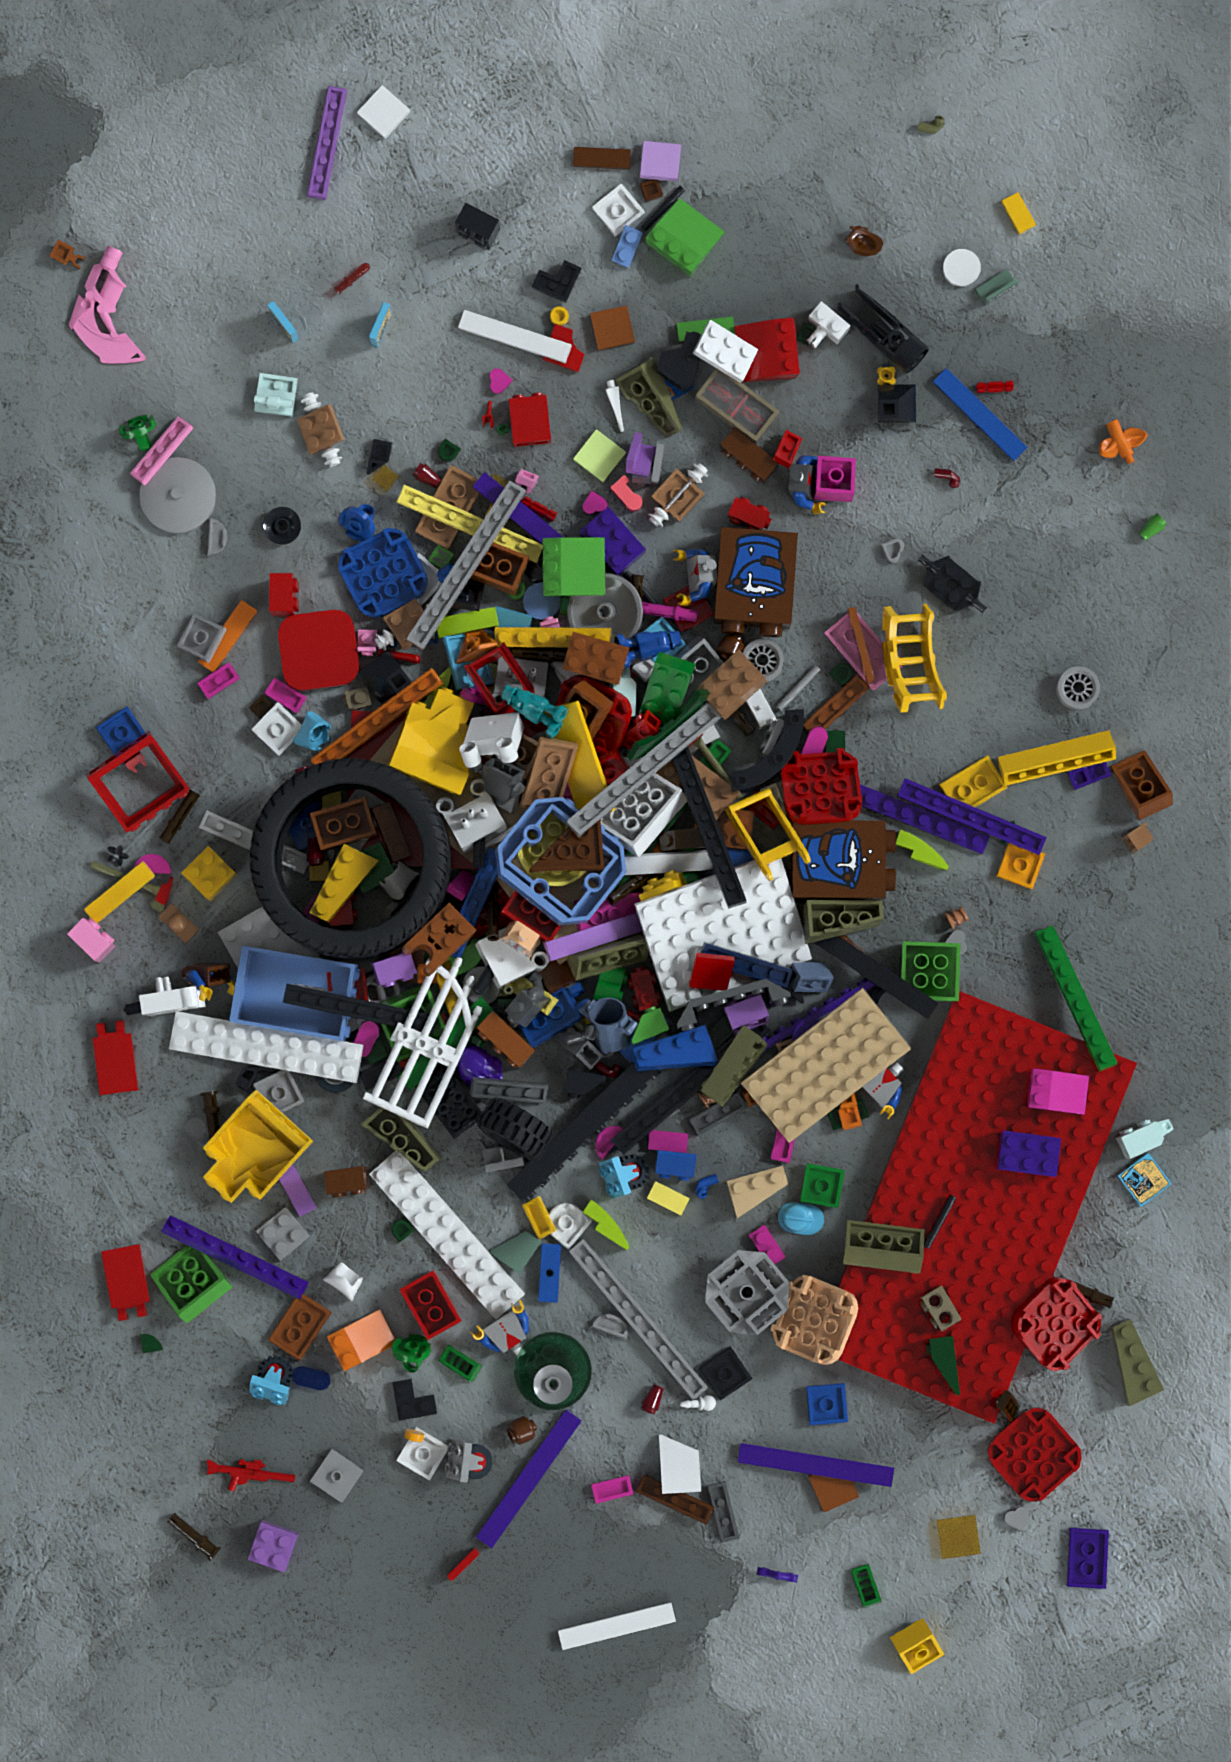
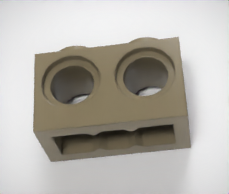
[920,1285,962,1331]

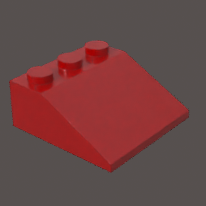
[734,318,800,383]

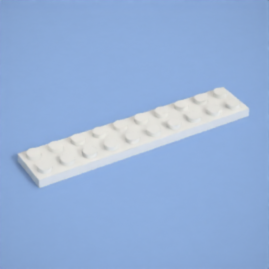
[169,1011,364,1083]
[369,1151,525,1319]

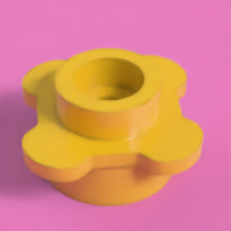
[877,366,896,385]

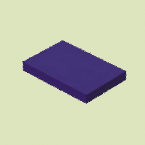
[1066,1527,1109,1589]

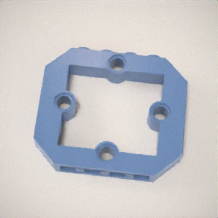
[495,797,627,926]

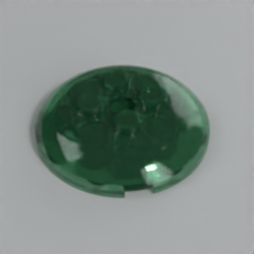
[514,1332,592,1410]

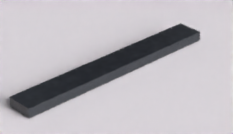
[813,936,939,1020]
[282,983,437,1035]

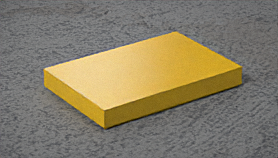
[938,755,1008,807]

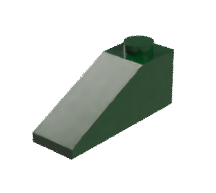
[925,1335,960,1395]

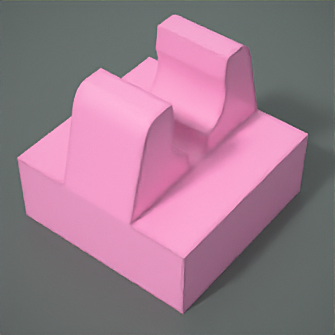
[515,469,539,494]

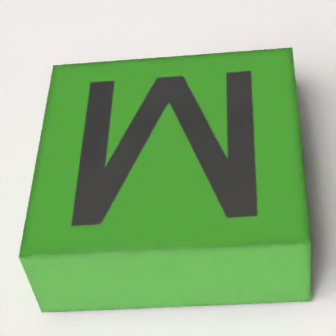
[428,545,454,569]

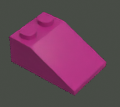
[1027,1068,1089,1115]

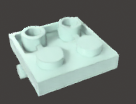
[254,373,298,417]

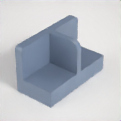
[791,962,834,992]

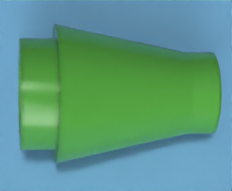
[1139,513,1167,541]

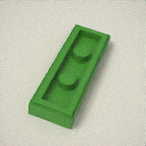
[677,317,735,343]

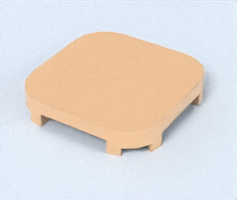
[771,1275,858,1365]

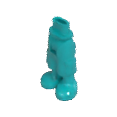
[501,685,568,739]

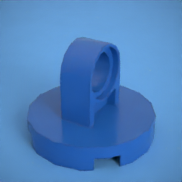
[339,504,375,541]

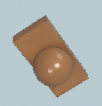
[159,903,199,944]

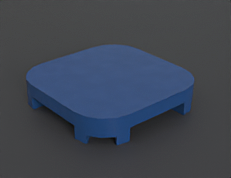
[338,527,428,618]

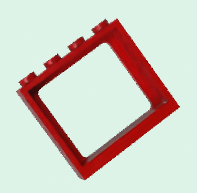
[86,731,190,833]

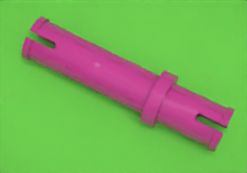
[642,602,698,622]

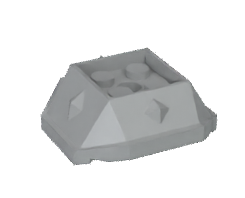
[705,1250,790,1335]

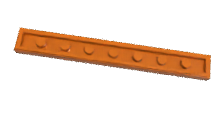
[310,668,444,765]

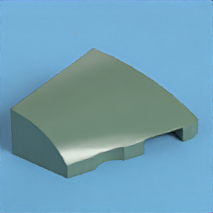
[489,1231,542,1274]

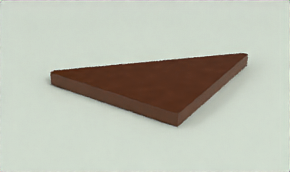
[529,819,604,873]

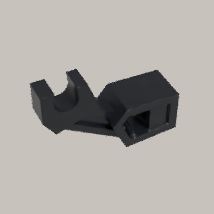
[234,1064,276,1093]

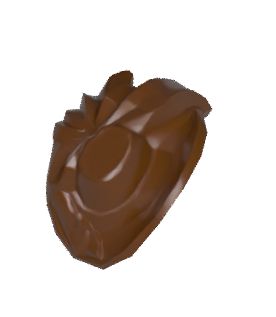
[845,226,883,256]

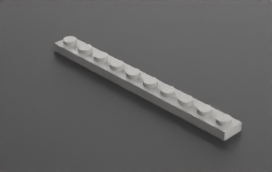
[407,480,526,650]
[566,702,721,837]
[569,1239,708,1400]

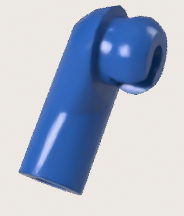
[437,564,455,582]
[695,1174,719,1199]

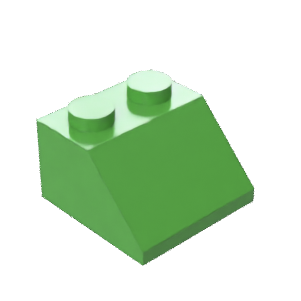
[632,1006,669,1045]

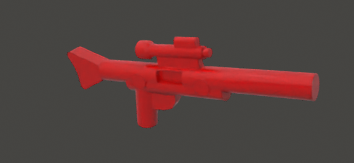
[207,1459,295,1492]

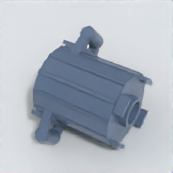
[579,997,638,1054]

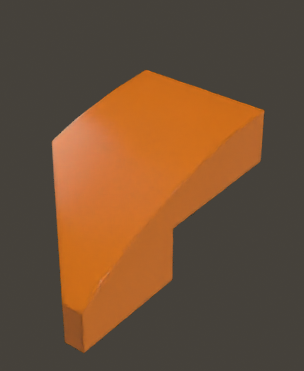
[838,1093,862,1131]

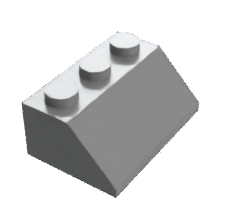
[674,635,723,704]

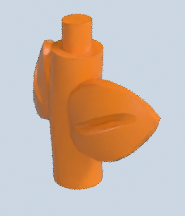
[1099,419,1148,465]

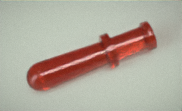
[334,263,370,295]

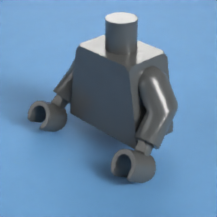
[467,756,525,805]
[498,971,549,1028]
[557,1025,616,1070]

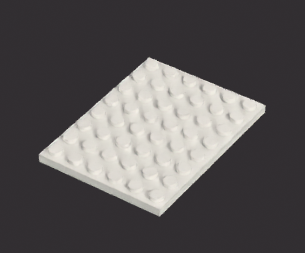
[634,859,812,1012]

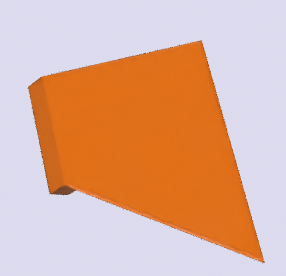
[455,630,497,664]

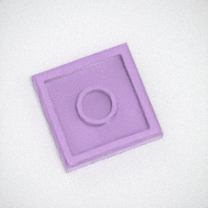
[640,141,681,182]

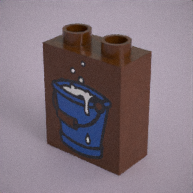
[714,527,798,638]
[791,820,896,900]

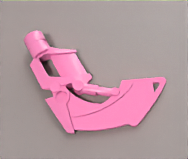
[69,246,146,364]

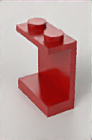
[509,393,551,447]

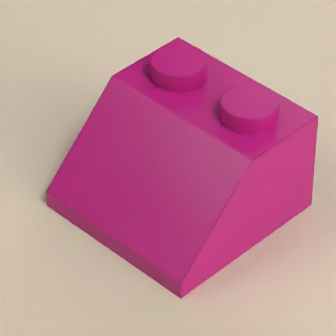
[814,456,856,502]

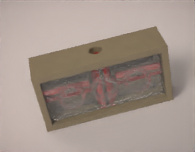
[695,368,779,444]

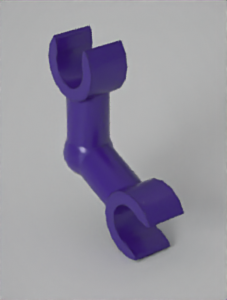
[756,1567,798,1583]

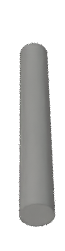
[776,665,820,711]

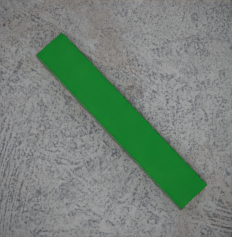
[397,997,494,1091]

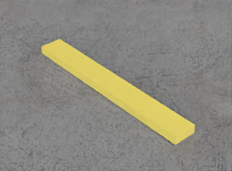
[396,485,543,564]

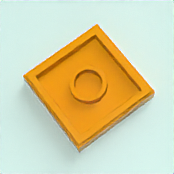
[996,843,1045,890]

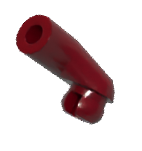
[593,1061,622,1078]

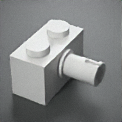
[806,301,851,348]

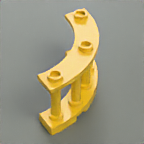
[882,604,947,713]

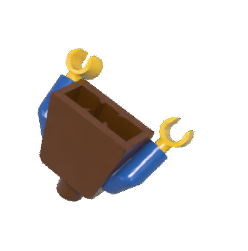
[181,963,236,1002]

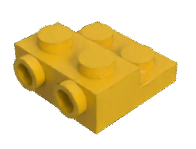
[639,870,687,901]

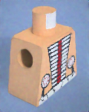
[499,920,540,959]

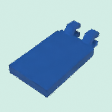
[519,982,589,1049]

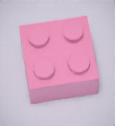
[67,918,116,963]

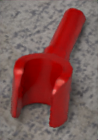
[482,401,494,428]

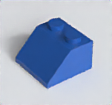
[655,1150,697,1181]

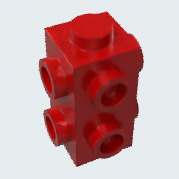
[727,497,772,530]
[621,709,661,750]
[628,967,661,1012]

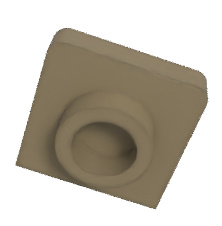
[342,687,372,711]

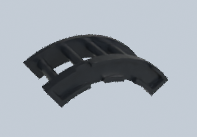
[730,709,804,794]

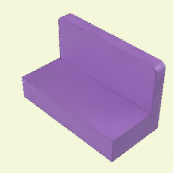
[626,432,656,476]

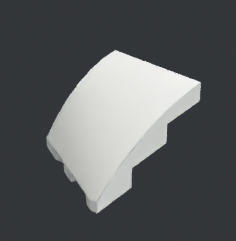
[659,1435,701,1494]

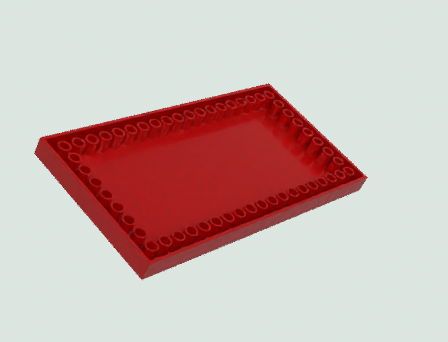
[838,991,1137,1424]

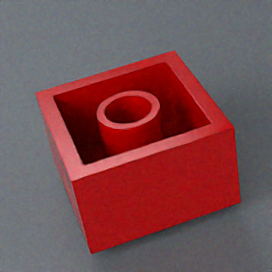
[269,573,299,617]

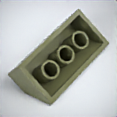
[567,932,649,981]
[843,1220,924,1273]

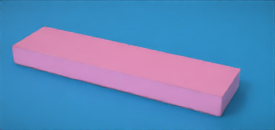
[130,416,193,486]

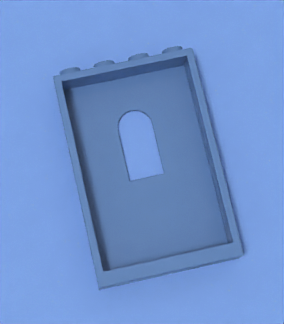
[229,946,360,1041]

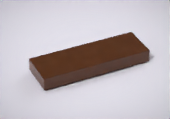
[573,147,631,170]

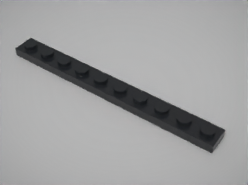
[672,746,747,909]
[611,1024,770,1155]

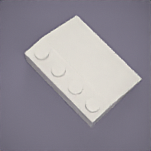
[601,773,687,858]

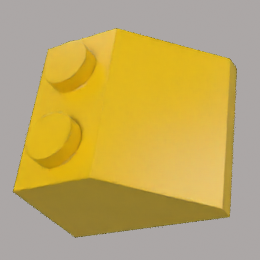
[890,1618,945,1674]

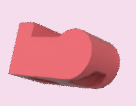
[610,475,642,512]

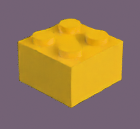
[181,846,238,902]

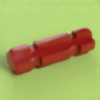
[976,380,1014,393]
[522,496,557,522]

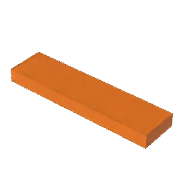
[198,600,258,673]

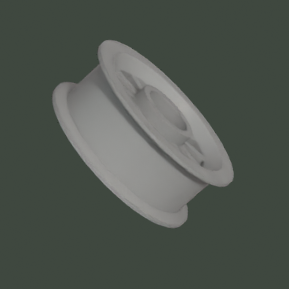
[743,639,784,682]
[1056,666,1100,710]

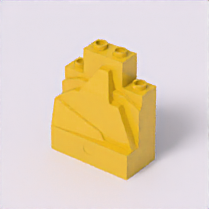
[386,687,474,797]
[203,1090,313,1203]

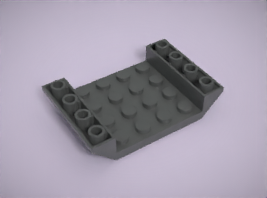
[676,979,791,1032]

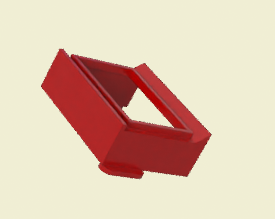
[464,642,535,715]

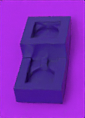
[1067,762,1112,790]

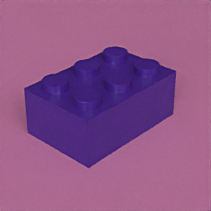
[579,507,646,576]
[996,1131,1061,1177]

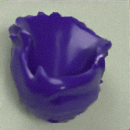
[456,1045,503,1089]

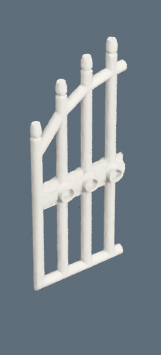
[363,957,482,1129]

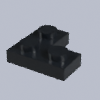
[532,260,582,303]
[392,1378,437,1421]

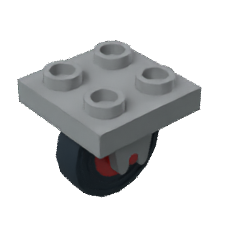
[445,1438,493,1482]

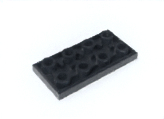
[415,1063,483,1139]

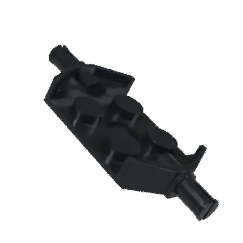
[917,554,987,613]

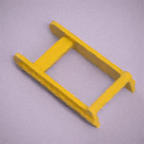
[725,788,811,881]

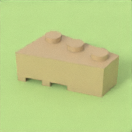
[726,1165,788,1218]

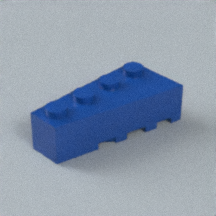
[630,1025,718,1071]

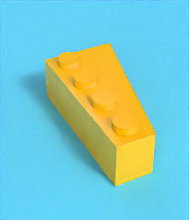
[310,844,380,923]

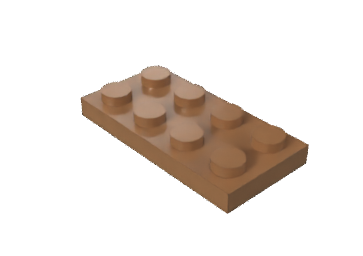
[415,465,479,550]
[520,737,578,809]
[656,756,740,821]

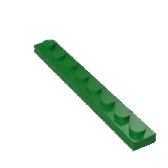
[1035,925,1118,1072]

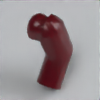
[934,468,961,488]

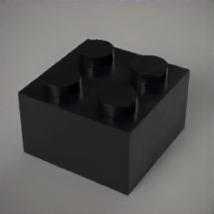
[455,202,500,249]

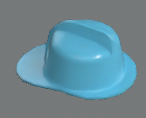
[778,1202,824,1235]

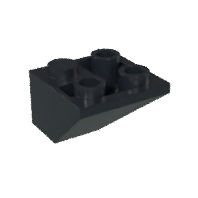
[877,384,916,423]
[358,650,412,703]

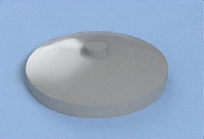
[140,457,216,534]
[567,573,643,643]

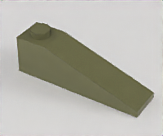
[615,357,682,438]

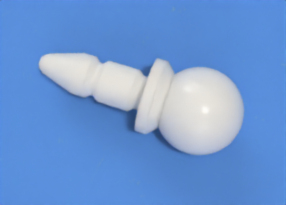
[680,1395,716,1411]

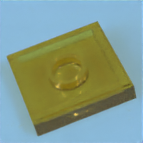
[937,1514,981,1559]

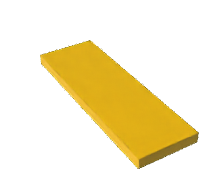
[545,700,615,813]

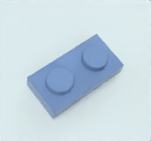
[611,225,643,268]

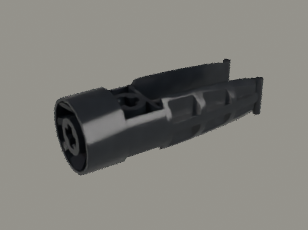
[837,284,929,374]

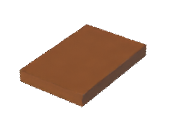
[268,1293,332,1361]

